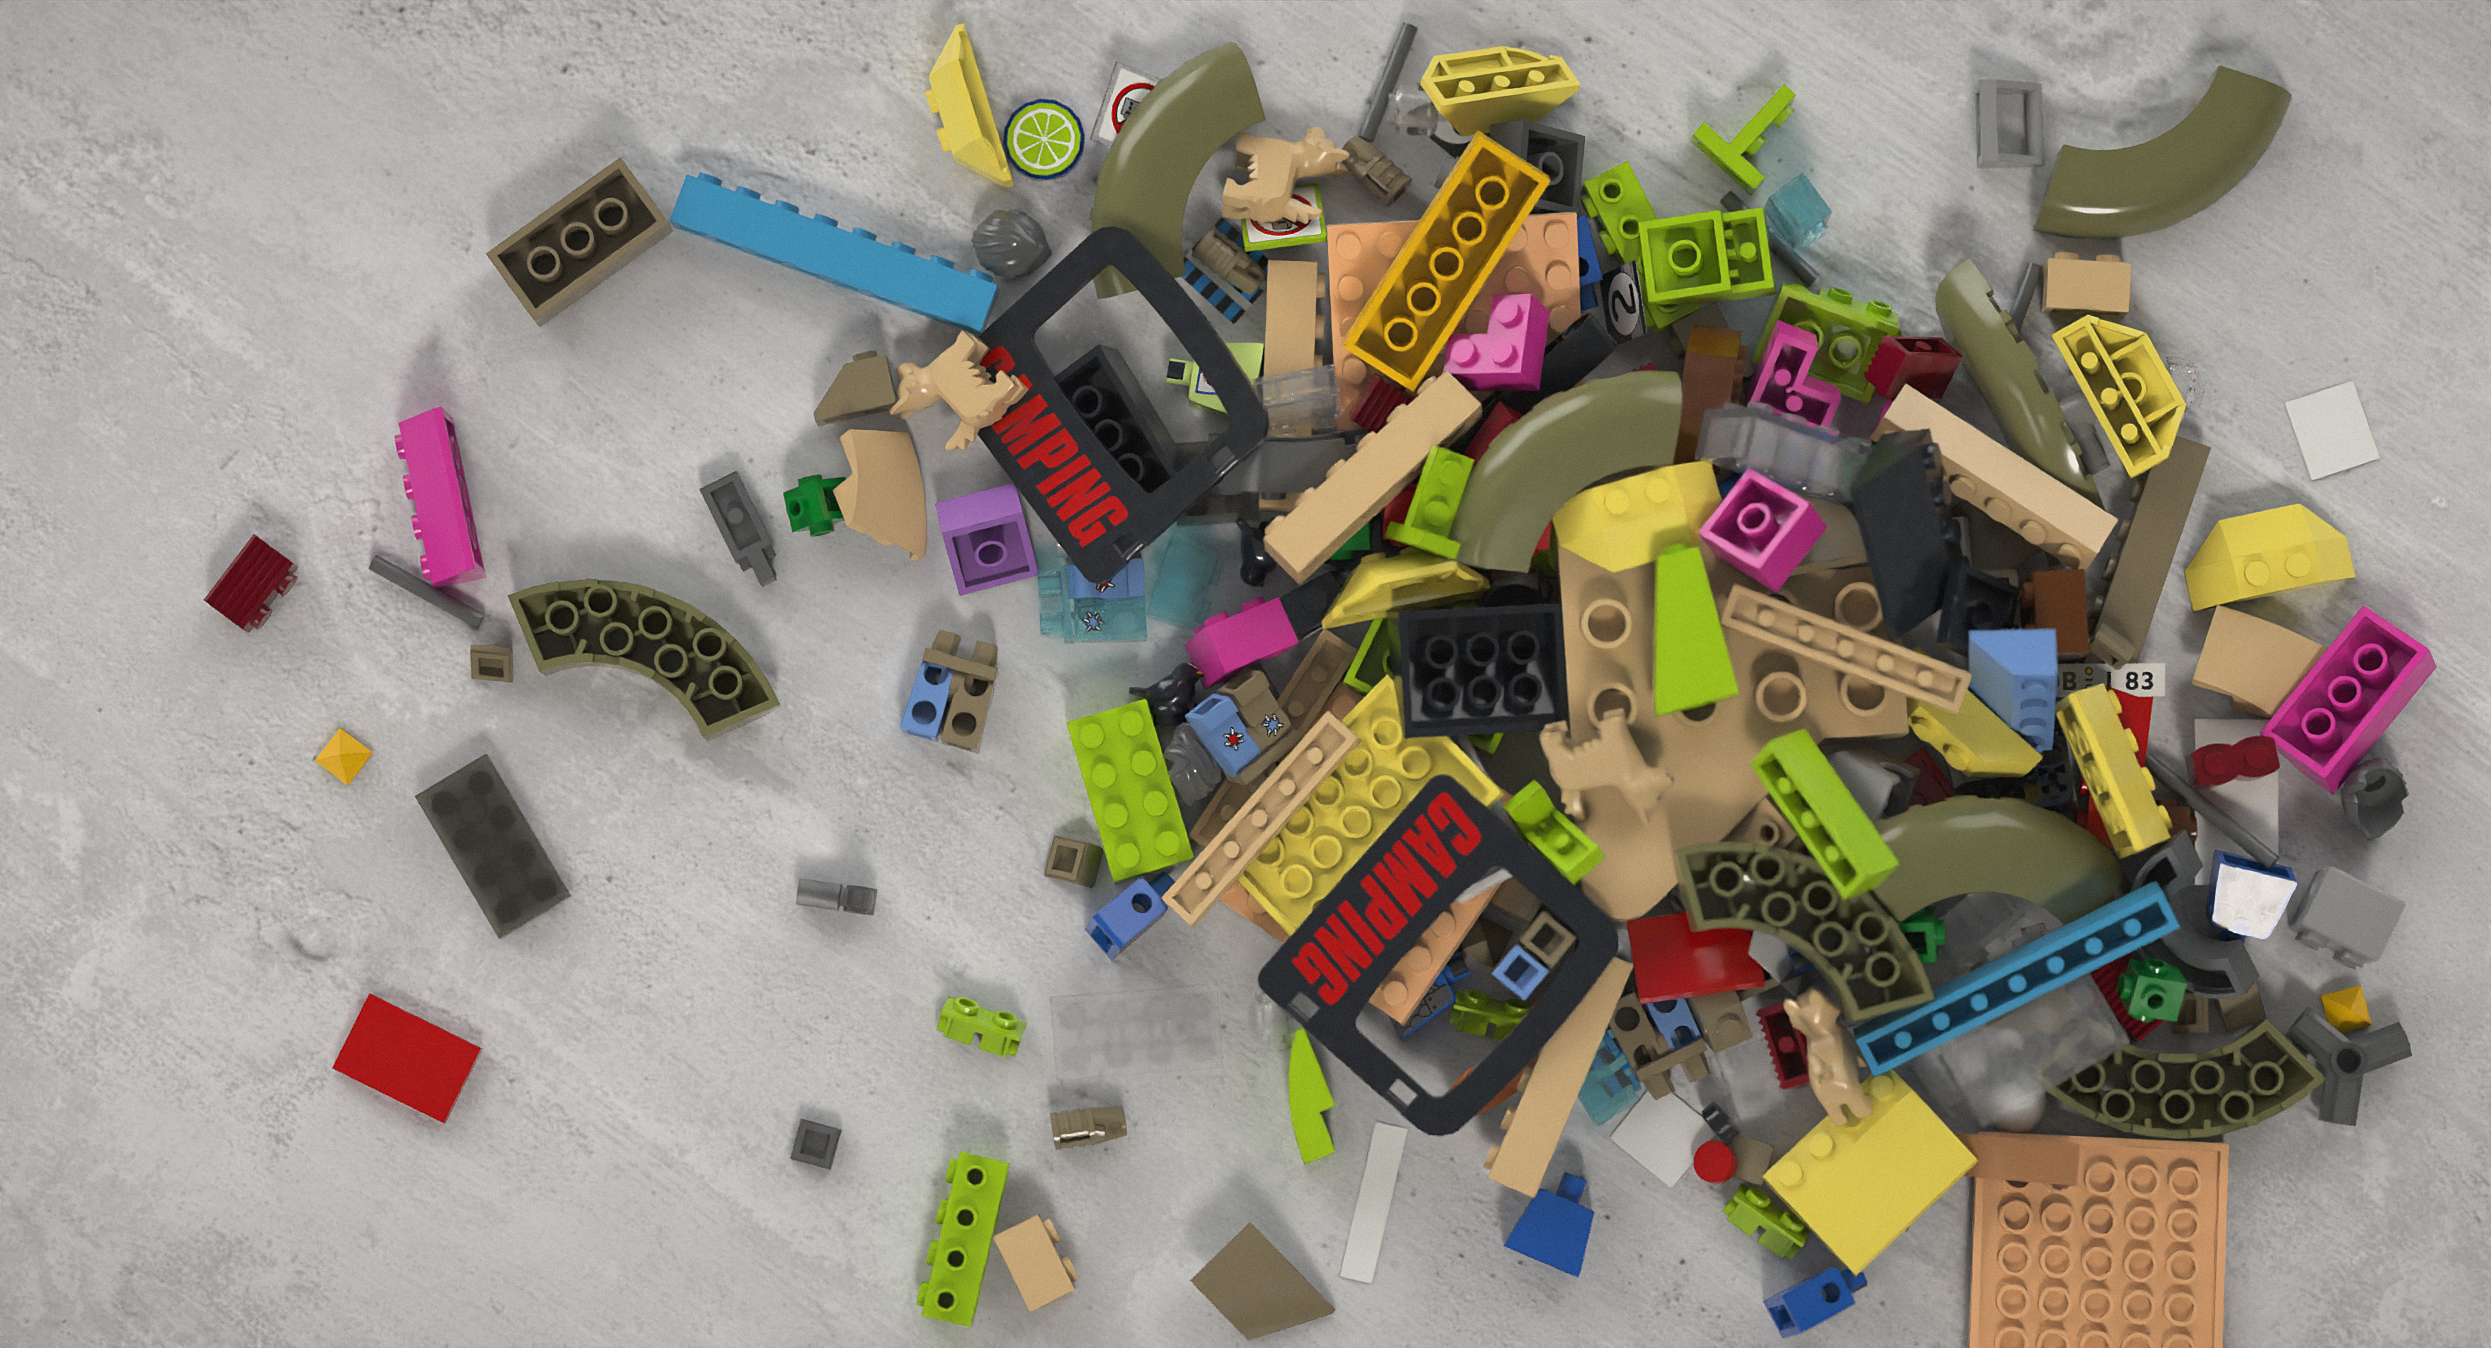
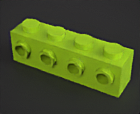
[1580,161,1703,335]
[1750,729,1900,900]
[916,1152,1011,1327]

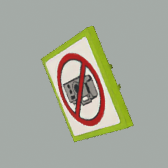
[1241,183,1327,252]

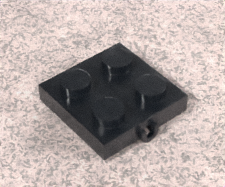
[1935,563,2020,659]

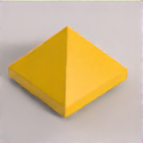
[315,728,373,786]
[2320,985,2372,1033]

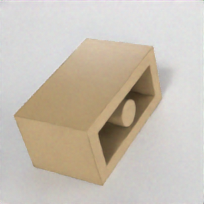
[2041,252,2131,318]
[993,1214,1079,1312]

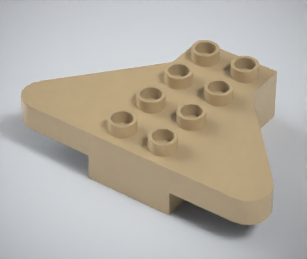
[1554,465,1909,922]

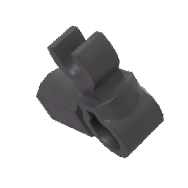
[796,878,878,916]

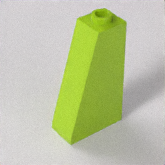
[1653,542,1740,719]

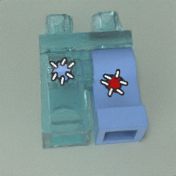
[1038,558,1147,644]

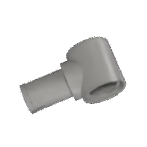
[2059,391,2111,476]

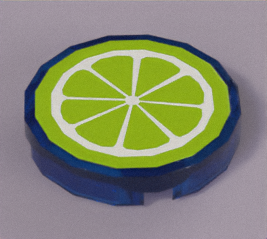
[1003,99,1085,181]

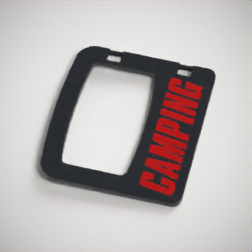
[977,226,1269,584]
[1258,774,1619,1137]

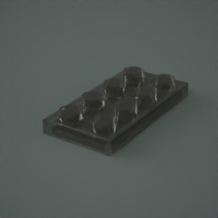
[415,753,572,939]

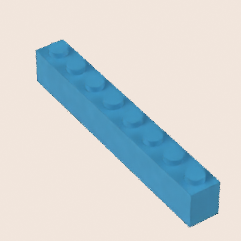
[670,172,999,336]
[1853,881,2180,1077]

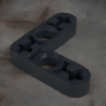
[1952,702,2074,813]

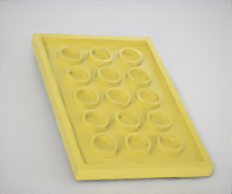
[1237,674,1505,936]

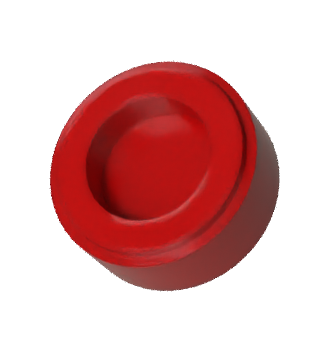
[1693,1141,1738,1184]

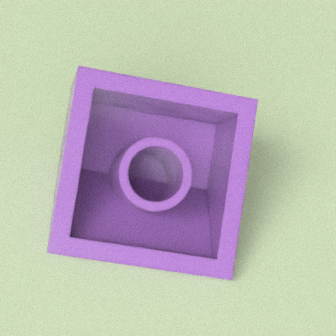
[935,483,1040,596]

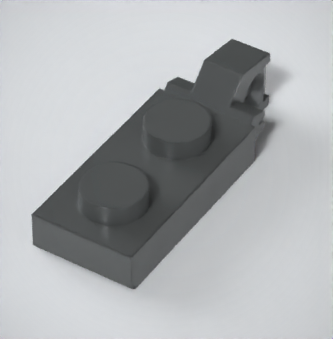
[699,471,777,587]

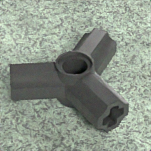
[2285,1007,2412,1126]

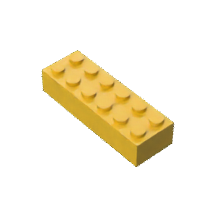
[1342,131,1551,392]

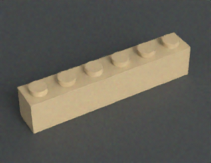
[1259,260,1325,513]
[1263,370,1482,585]
[1870,383,2118,571]
[1483,957,1633,1198]

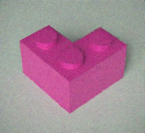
[1443,294,1550,391]
[1746,320,1841,437]
[1184,596,1299,690]

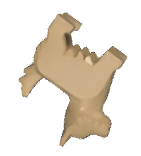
[1222,127,1350,224]
[889,331,1029,451]
[1540,708,1674,826]
[1783,987,1872,1126]

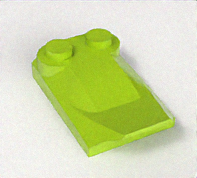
[1752,282,1903,404]

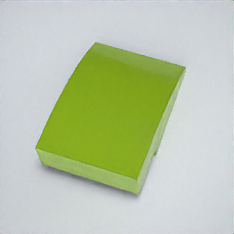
[1638,207,1777,304]
[1288,1028,1336,1165]

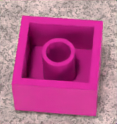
[1698,468,1827,593]

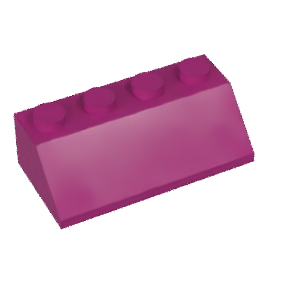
[394,407,486,588]
[2260,605,2437,795]

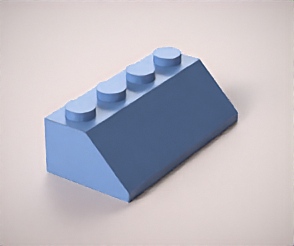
[1968,629,2057,753]

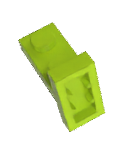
[1690,84,1796,196]
[1385,445,1474,559]
[1502,780,1606,884]

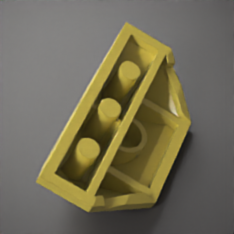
[924,23,1014,188]
[1420,46,1581,137]
[2052,315,2187,479]
[1552,460,1722,573]
[2184,503,2356,612]
[1321,547,1490,629]
[1906,645,2043,778]

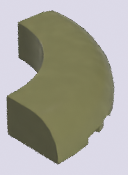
[1090,42,1266,299]
[2033,65,2292,240]
[1935,258,2105,511]
[1447,371,1682,573]
[507,579,780,741]
[1872,795,2124,925]
[1673,842,1935,1022]
[2028,1016,2326,1139]

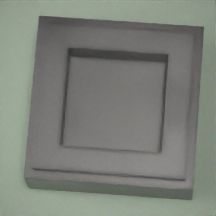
[790,1119,842,1170]

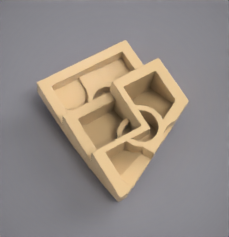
[833,429,927,561]
[2192,605,2328,719]

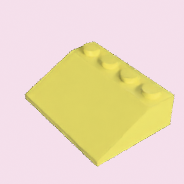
[2055,683,2172,860]
[1762,1069,1978,1276]

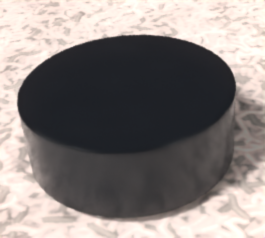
[1701,1101,1740,1143]

